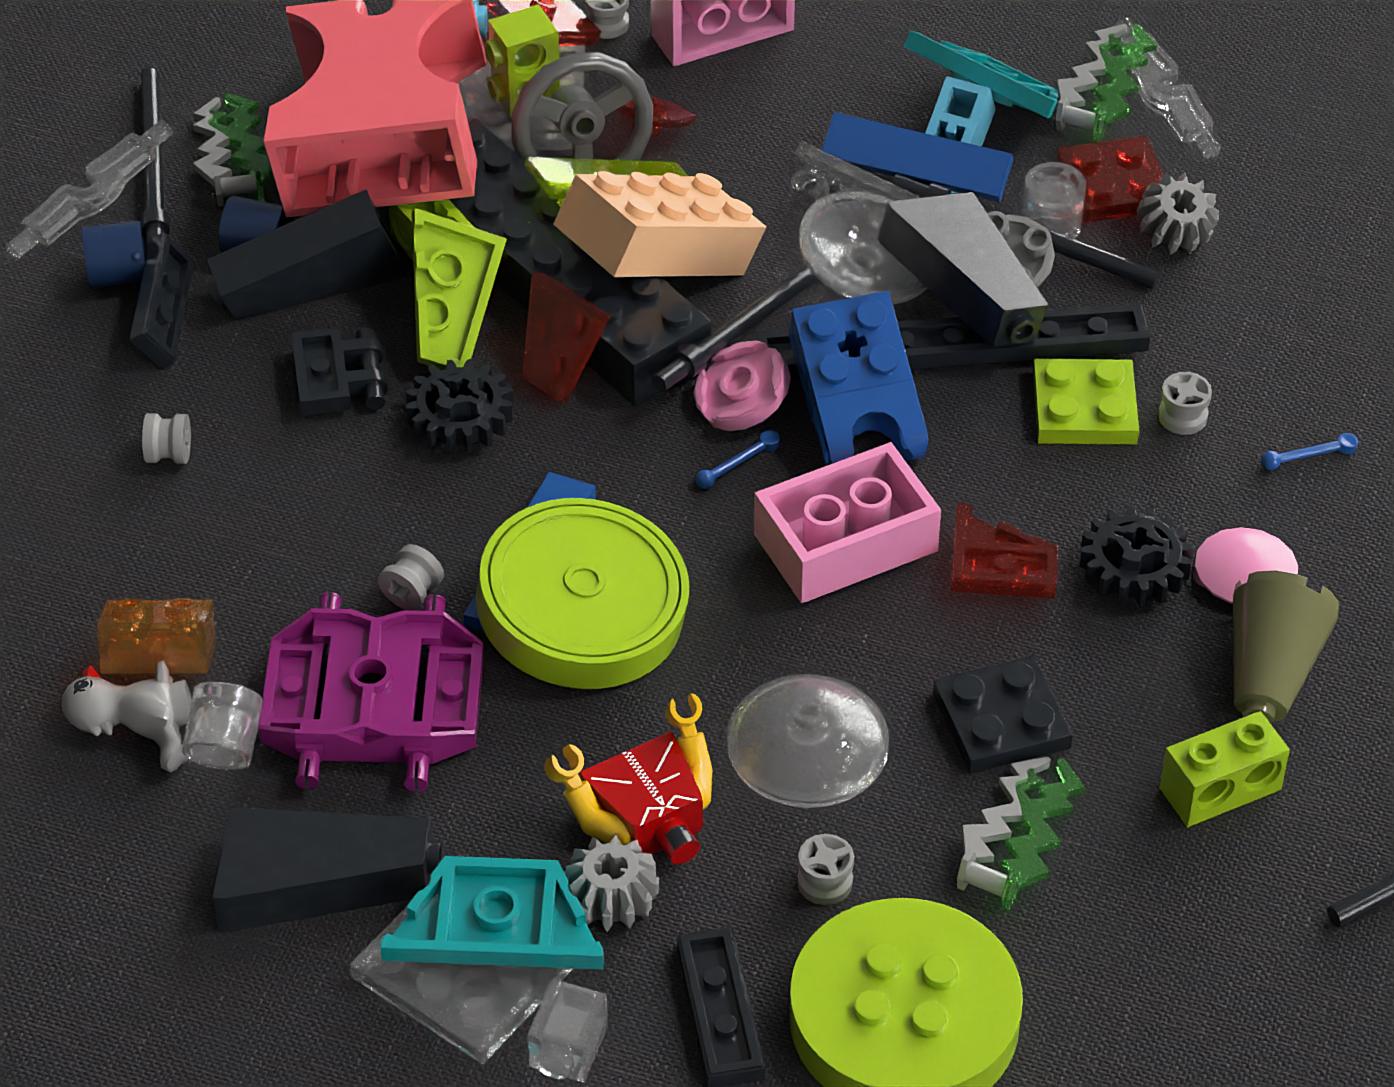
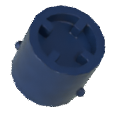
[219,196,294,253]
[82,221,146,289]

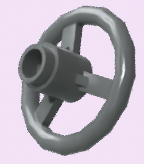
[511,52,653,193]

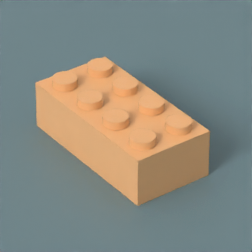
[553,171,766,277]

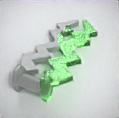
[1055,24,1157,142]
[193,93,273,207]
[957,757,1085,909]

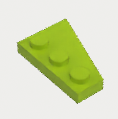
[411,208,507,370]

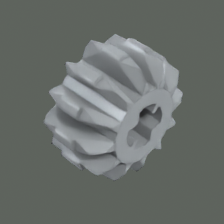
[1136,172,1219,255]
[564,833,659,932]

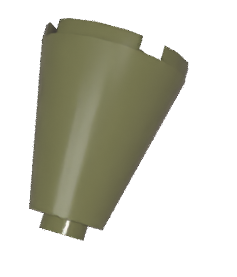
[1233,570,1339,724]

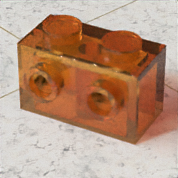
[97,598,216,674]

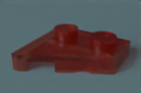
[522,271,610,403]
[951,503,1058,599]

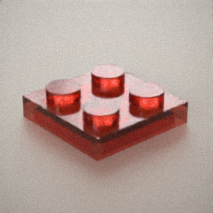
[1056,135,1164,223]

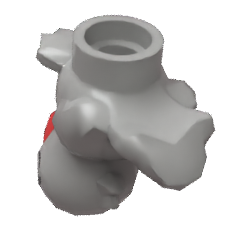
[61,660,196,773]

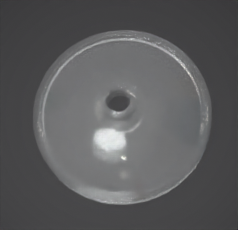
[798,191,927,304]
[727,674,889,808]

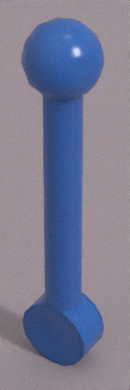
[695,430,780,489]
[1261,433,1358,470]

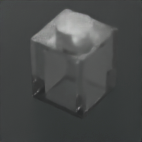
[527,979,608,1082]

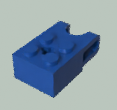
[789,290,928,466]

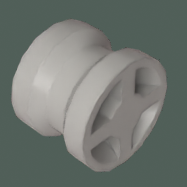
[585,0,629,39]
[1158,372,1212,435]
[142,413,191,464]
[378,544,444,611]
[797,834,854,905]

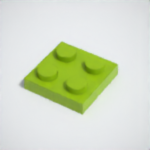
[1033,359,1139,445]

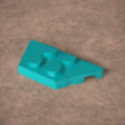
[904,30,1058,118]
[380,856,604,970]

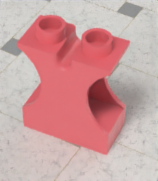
[264,0,487,218]

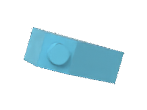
[901,76,996,200]

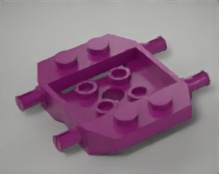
[258,592,484,792]

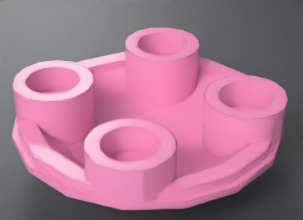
[1193,527,1298,604]

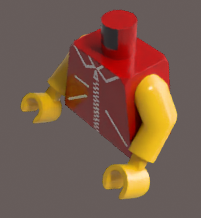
[544,693,713,865]

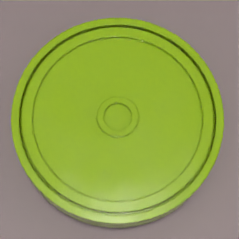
[476,498,689,689]
[789,898,1023,1087]

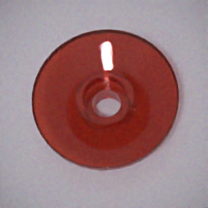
[617,96,697,136]

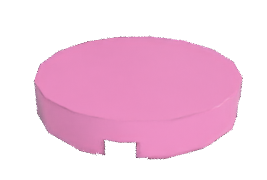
[693,340,791,431]

